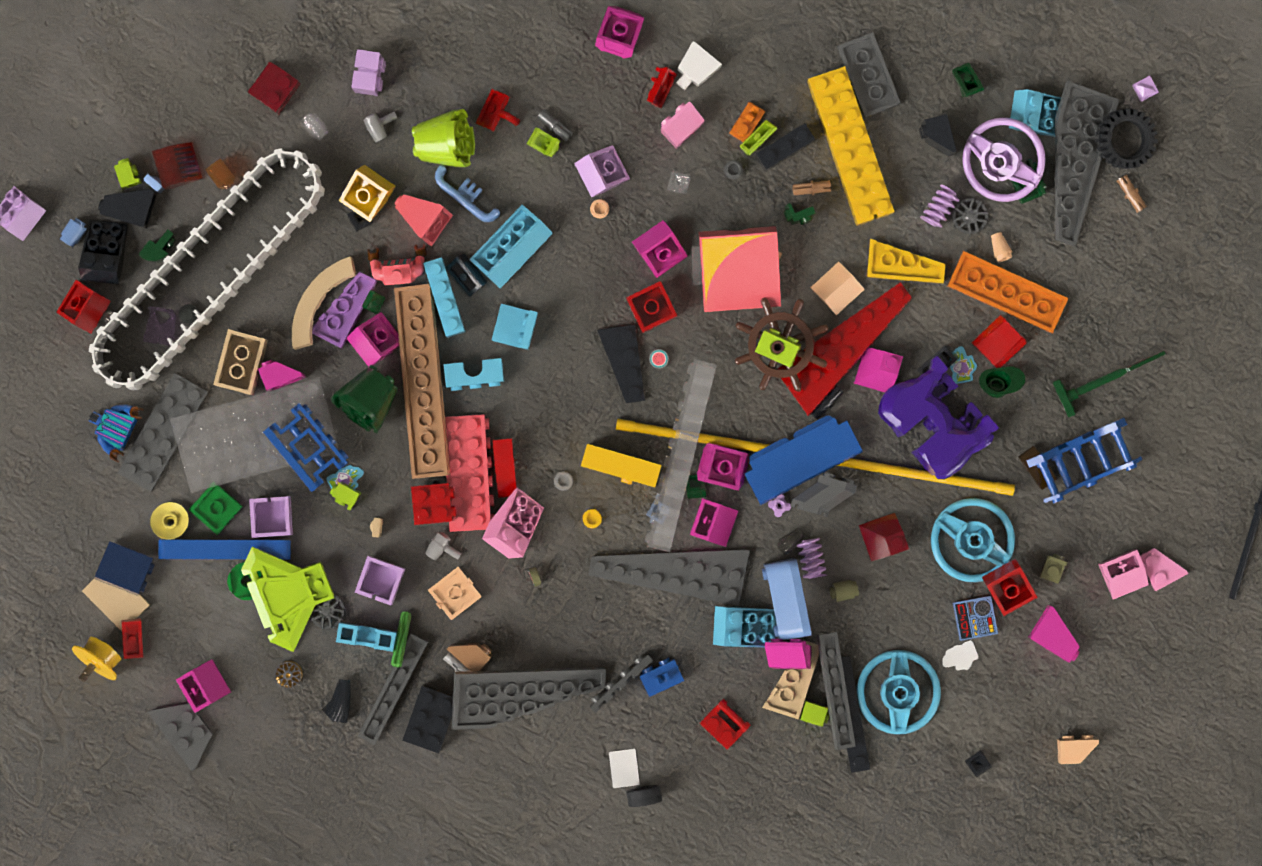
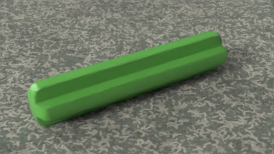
[391,612,411,667]

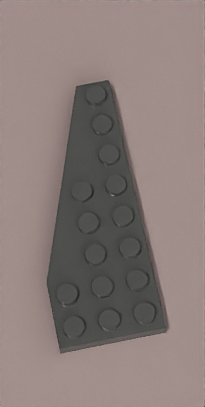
[1055,81,1119,246]
[452,667,606,730]

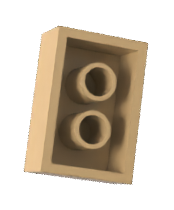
[213,329,268,396]

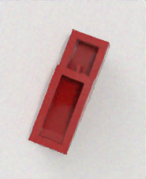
[493,439,517,498]

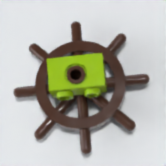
[735,298,828,392]

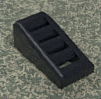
[917,344,959,375]

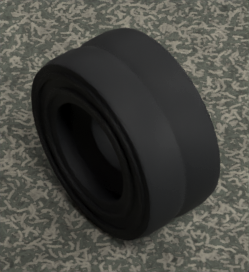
[626,785,662,807]

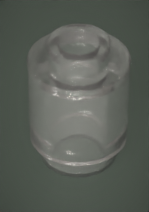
[301,112,329,142]

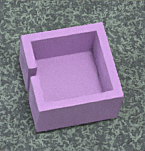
[351,49,386,96]
[249,496,293,538]
[355,556,406,605]

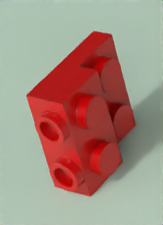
[411,483,456,525]

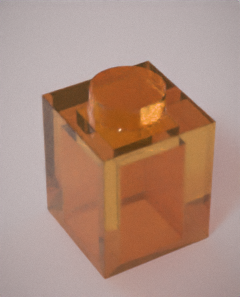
[205,158,236,190]

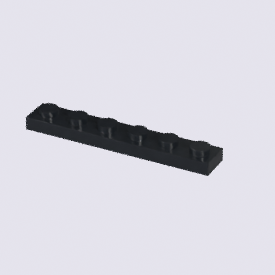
[841,656,870,773]

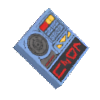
[953,596,998,641]

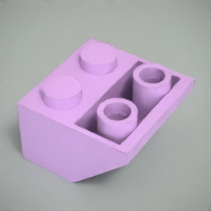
[0,186,46,241]

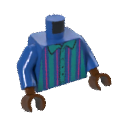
[89,404,144,463]

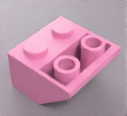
[661,101,705,149]
[1098,549,1149,599]

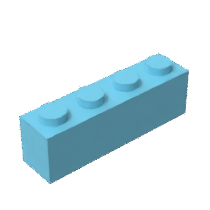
[423,257,465,338]

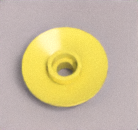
[150,502,189,540]

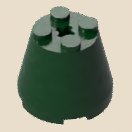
[331,365,398,434]

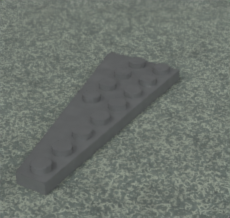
[588,550,750,606]

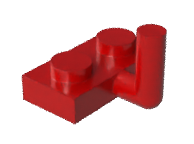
[476,89,520,132]

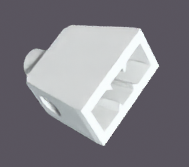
[676,41,722,90]

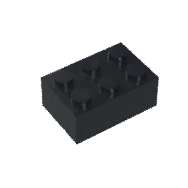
[402,684,453,754]

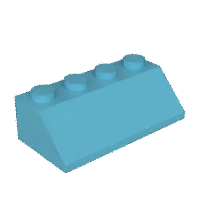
[469,205,553,288]

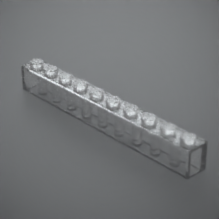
[644,359,717,552]

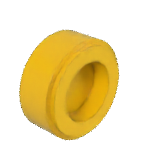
[583,509,602,528]

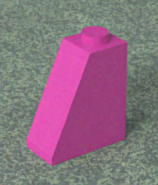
[1028,605,1080,663]

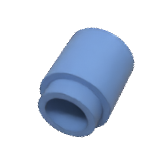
[60,218,87,247]

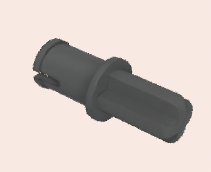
[537,109,573,141]

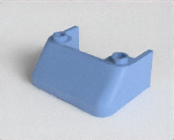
[762,558,811,640]

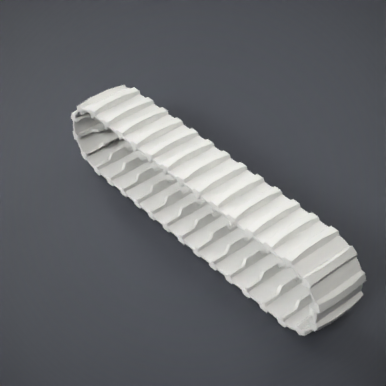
[89,148,325,390]

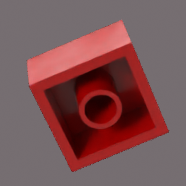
[626,281,677,333]
[982,559,1038,616]

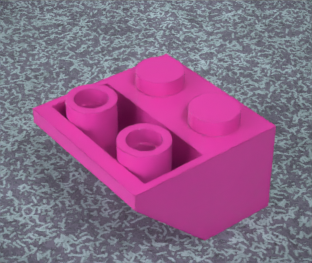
[690,498,738,547]
[765,639,812,669]
[176,659,231,713]

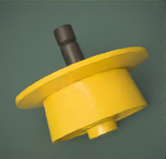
[72,637,121,683]

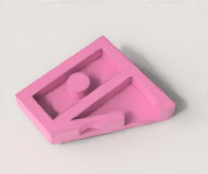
[1140,548,1188,591]

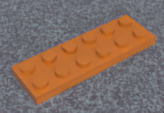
[947,251,1068,334]

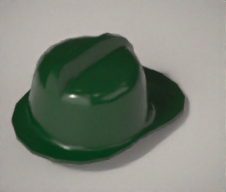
[979,367,1025,398]

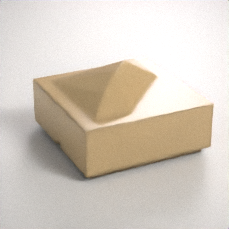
[370,518,383,538]

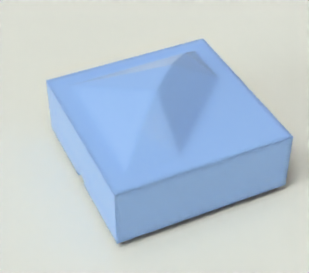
[143,174,165,193]

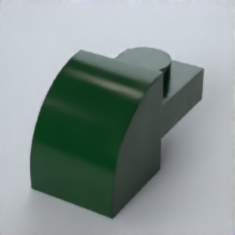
[138,229,177,263]

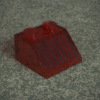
[152,142,203,190]

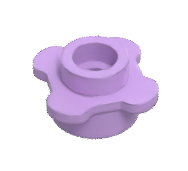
[768,494,791,517]

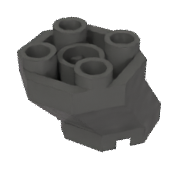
[790,472,857,517]

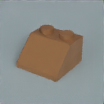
[447,643,493,671]

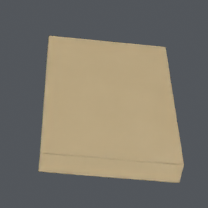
[82,578,150,631]

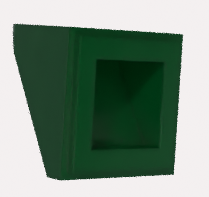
[685,474,706,499]

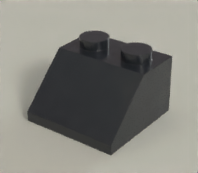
[919,114,956,157]

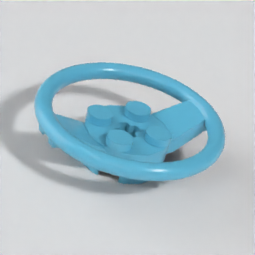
[931,498,1015,582]
[856,650,941,734]

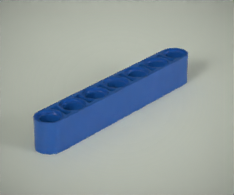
[158,539,291,560]

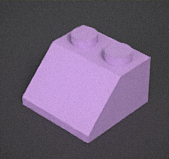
[574,145,630,197]

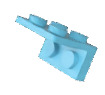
[492,304,538,350]

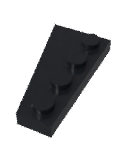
[597,325,645,403]

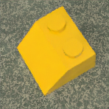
[339,165,396,222]

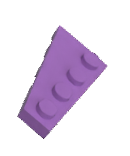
[312,272,377,349]

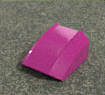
[595,6,645,59]
[697,443,749,491]

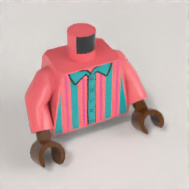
[367,244,427,285]

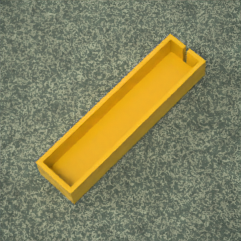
[807,67,894,226]

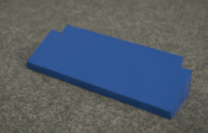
[745,416,863,505]

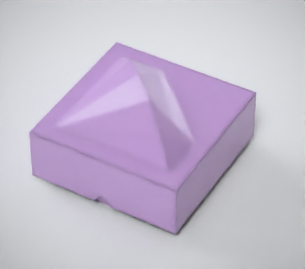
[1132,76,1159,102]

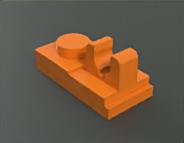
[729,101,766,142]

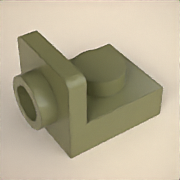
[1039,553,1068,584]

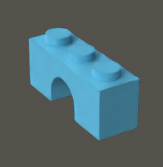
[444,358,504,391]
[336,622,397,652]

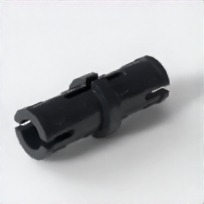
[811,385,844,420]

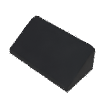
[446,253,487,297]

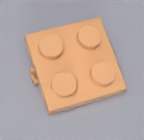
[428,566,482,620]

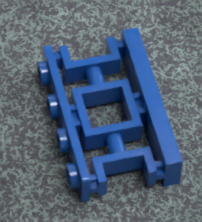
[263,403,349,492]

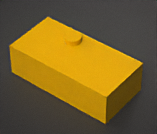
[581,444,661,487]

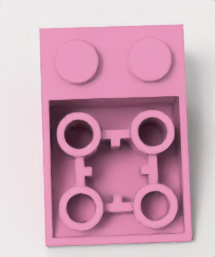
[482,488,544,558]

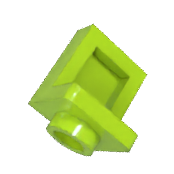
[527,128,560,157]

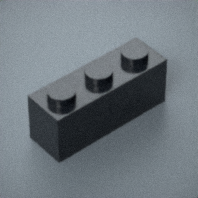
[755,123,815,172]

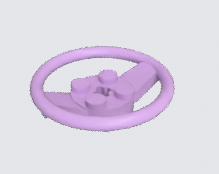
[963,118,1045,202]

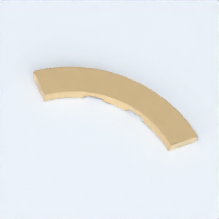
[292,256,356,350]

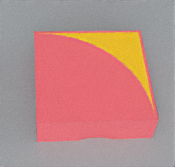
[699,226,781,312]

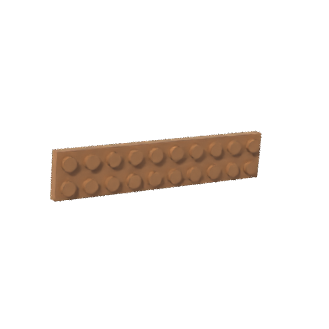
[394,284,450,479]

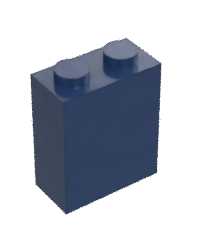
[95,541,155,596]

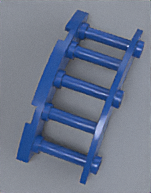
[1026,418,1143,504]

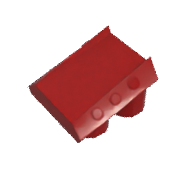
[971,315,1027,368]

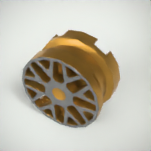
[275,661,302,689]

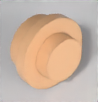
[590,199,609,219]

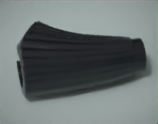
[322,679,351,723]

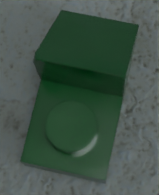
[952,63,984,97]

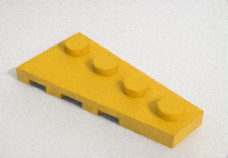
[867,239,945,284]

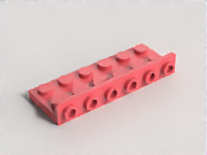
[445,414,495,532]

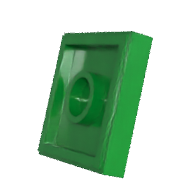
[189,481,244,535]

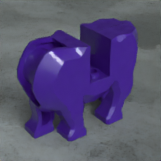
[878,356,999,480]

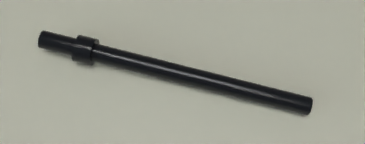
[1228,489,1262,600]

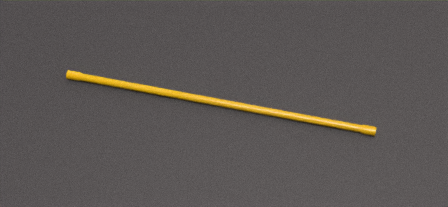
[616,418,1015,496]

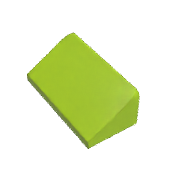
[739,120,778,155]

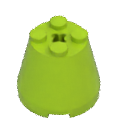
[412,109,475,167]

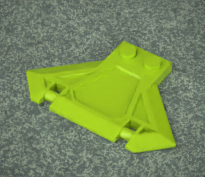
[241,546,335,652]

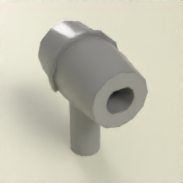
[364,112,397,142]
[425,532,461,560]

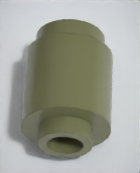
[829,580,859,602]

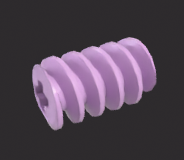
[920,184,959,227]
[797,538,827,579]

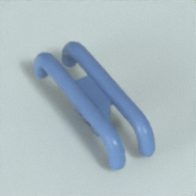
[435,165,500,222]

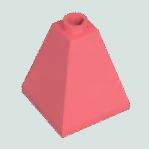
[395,195,453,247]

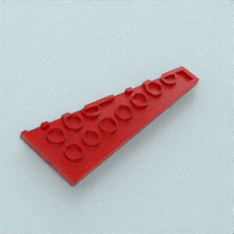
[777,282,912,416]

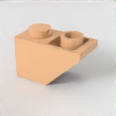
[1057,735,1099,764]

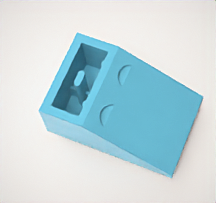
[1009,89,1061,137]
[713,606,776,647]

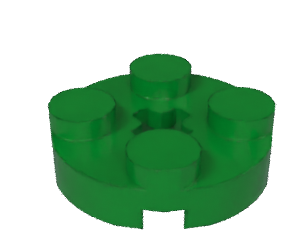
[227,562,263,600]

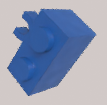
[639,658,684,697]

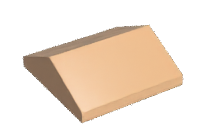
[810,262,865,315]

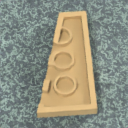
[762,640,820,720]

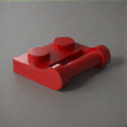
[700,698,751,750]

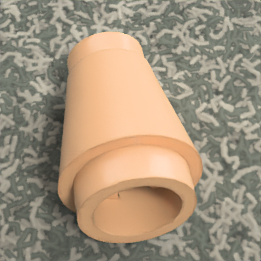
[991,232,1013,262]

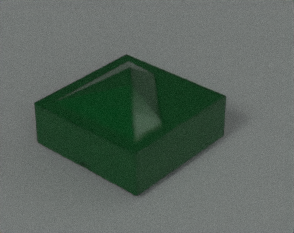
[362,290,385,315]

